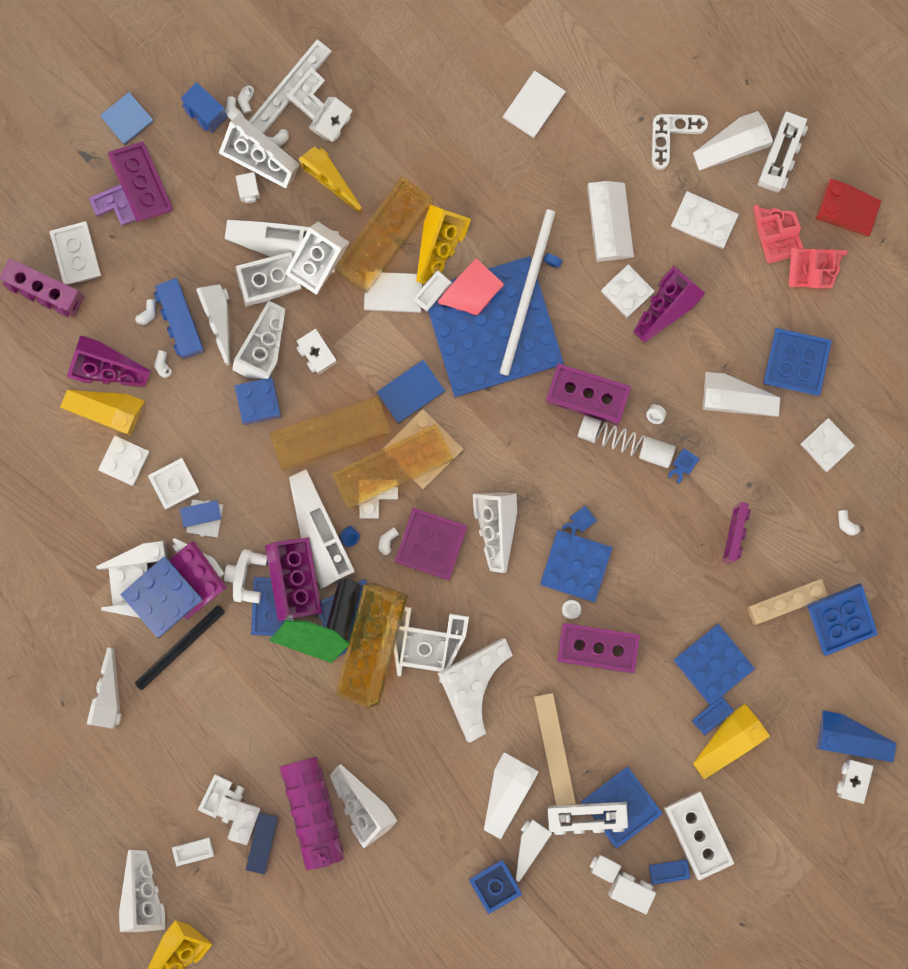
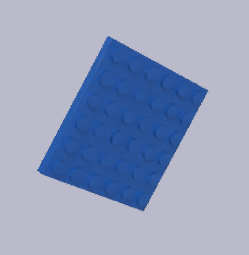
[428,256,564,398]

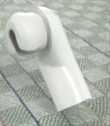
[237,86,254,115]
[226,96,244,120]
[268,129,289,147]
[838,510,860,536]
[378,527,399,555]

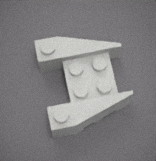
[96,541,168,618]
[389,604,469,683]

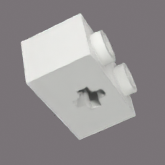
[309,97,353,142]
[296,329,337,375]
[836,759,873,804]

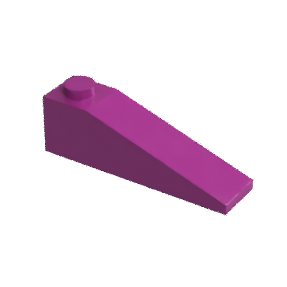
[633,265,706,343]
[67,335,151,387]

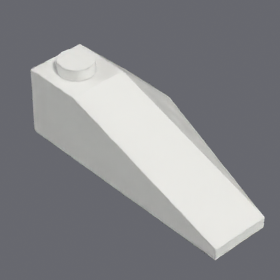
[232,301,285,379]
[702,372,780,417]
[473,492,517,573]
[87,647,122,729]
[119,850,166,932]

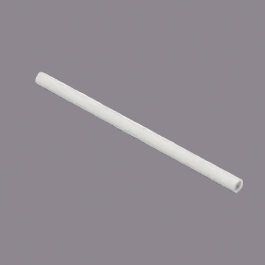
[500,209,556,376]

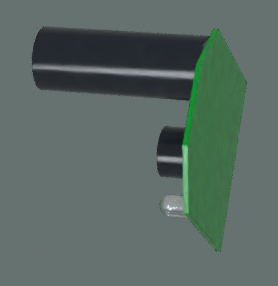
[269,579,360,663]

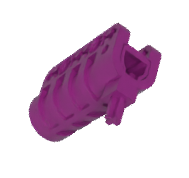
[279,756,345,870]

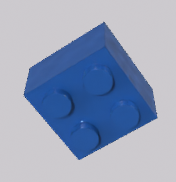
[181,82,228,133]
[234,377,282,425]
[469,859,522,914]

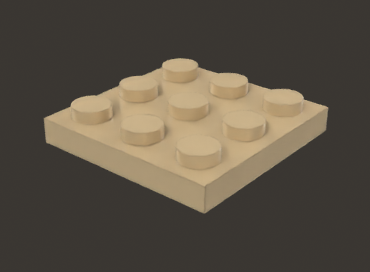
[382,409,463,490]

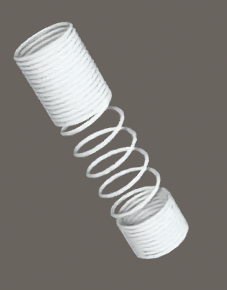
[577,415,676,468]

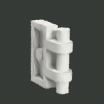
[198,774,245,824]

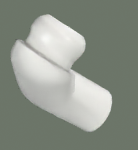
[135,300,156,325]
[154,350,172,378]

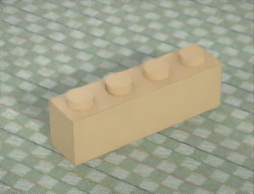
[747,579,828,625]

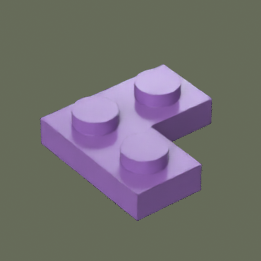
[89,184,136,226]

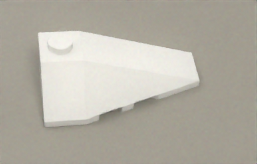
[693,111,773,171]
[196,284,231,366]
[484,752,539,839]
[330,764,397,848]

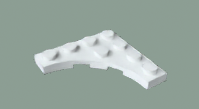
[438,638,513,742]

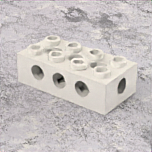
[663,791,734,880]

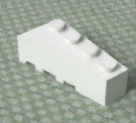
[219,114,300,188]

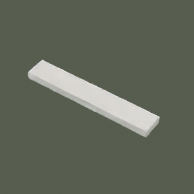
[249,39,332,134]

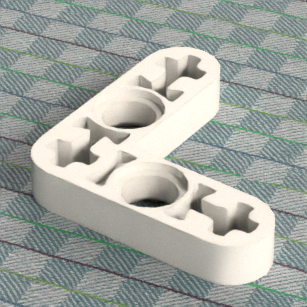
[652,114,708,170]

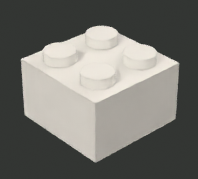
[608,871,656,915]

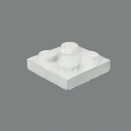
[601,264,655,318]
[800,418,855,472]
[98,436,150,486]
[148,458,200,510]

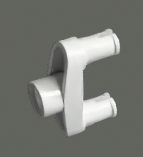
[224,549,268,604]

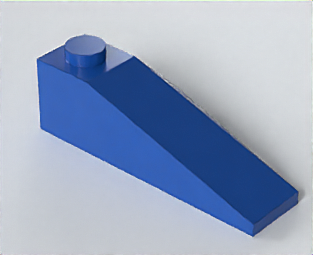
[816,711,897,762]

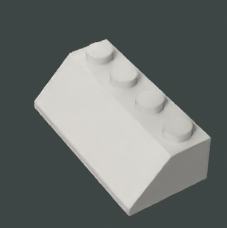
[587,181,634,262]

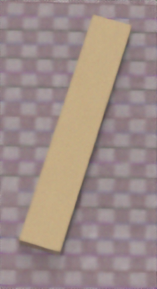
[534,693,576,805]

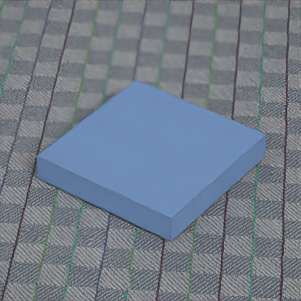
[100,92,154,145]

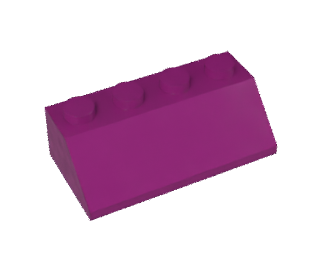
[265,537,322,621]

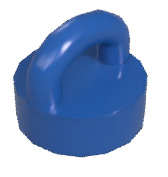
[340,526,360,547]

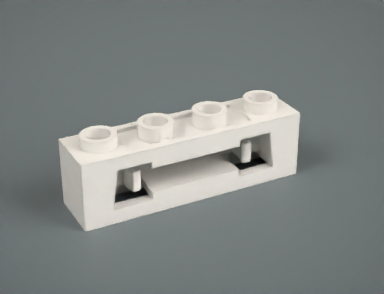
[757,111,808,193]
[548,802,629,835]

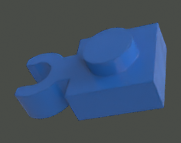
[668,448,699,484]
[561,506,597,535]

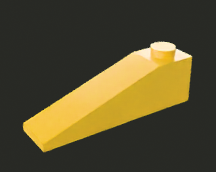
[299,146,363,214]
[416,204,471,284]
[60,390,145,436]
[693,704,770,780]
[147,920,212,969]

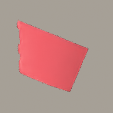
[753,205,803,264]
[789,248,847,288]
[438,258,504,315]

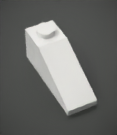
[515,819,552,882]

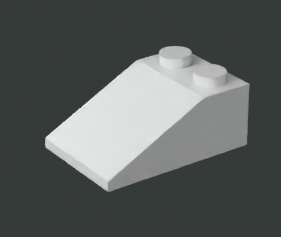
[285,222,350,295]
[235,252,301,307]

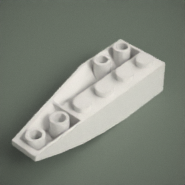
[225,220,340,273]
[289,470,356,589]

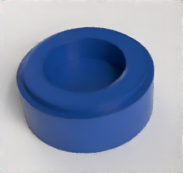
[543,253,563,268]

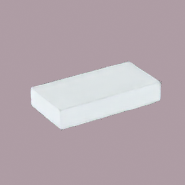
[412,270,452,312]
[172,837,215,867]

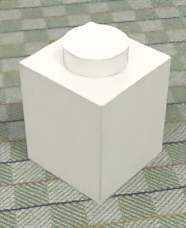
[236,172,260,203]
[589,854,621,884]

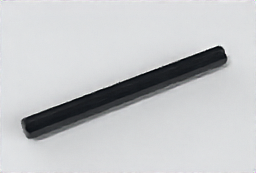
[135,605,225,690]

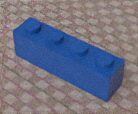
[154,278,205,359]

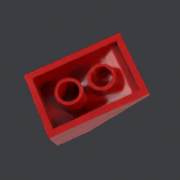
[815,179,881,237]

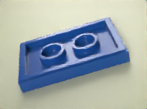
[376,360,445,424]
[251,577,286,636]

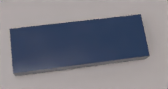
[246,812,278,875]

